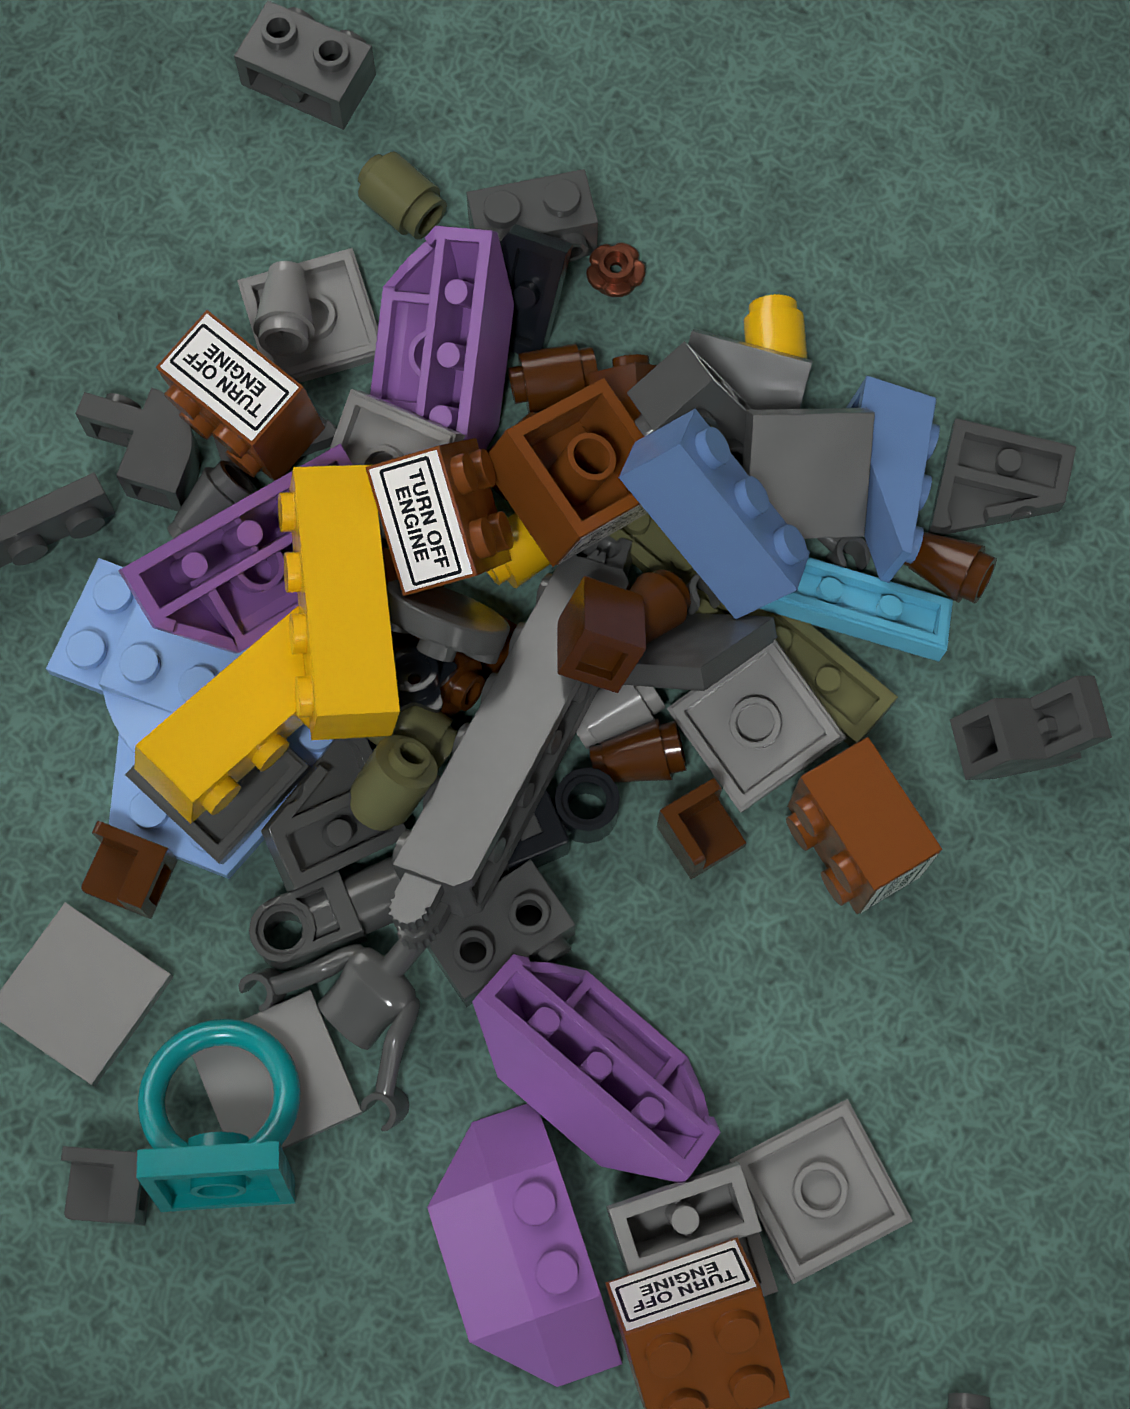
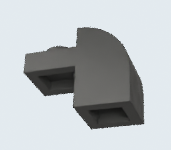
[75,387,201,511]
[950,676,1112,780]

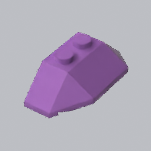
[370,226,514,450]
[118,443,353,654]
[472,954,721,1183]
[427,1103,622,1387]

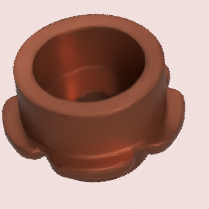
[586,242,645,297]

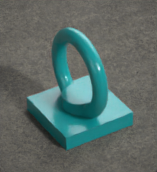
[136,1019,301,1212]

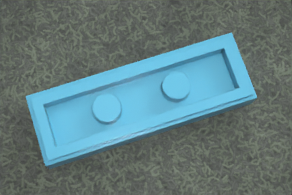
[760,557,953,662]

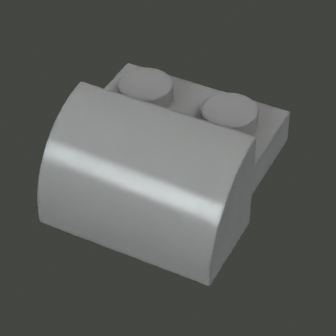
[606,1161,778,1296]

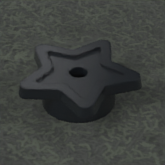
[394,641,457,713]

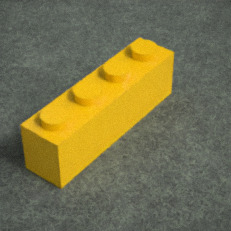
[278,465,400,740]
[134,606,310,824]

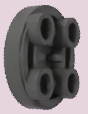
[386,580,510,664]

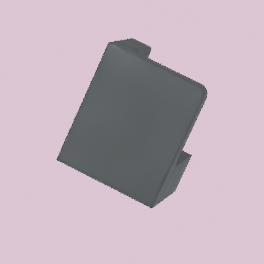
[61,1146,149,1226]

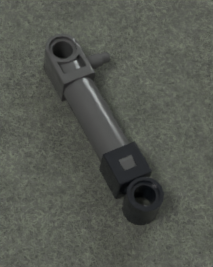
[249,767,620,971]

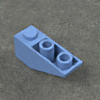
[846,376,940,583]

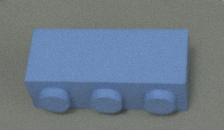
[618,409,810,619]

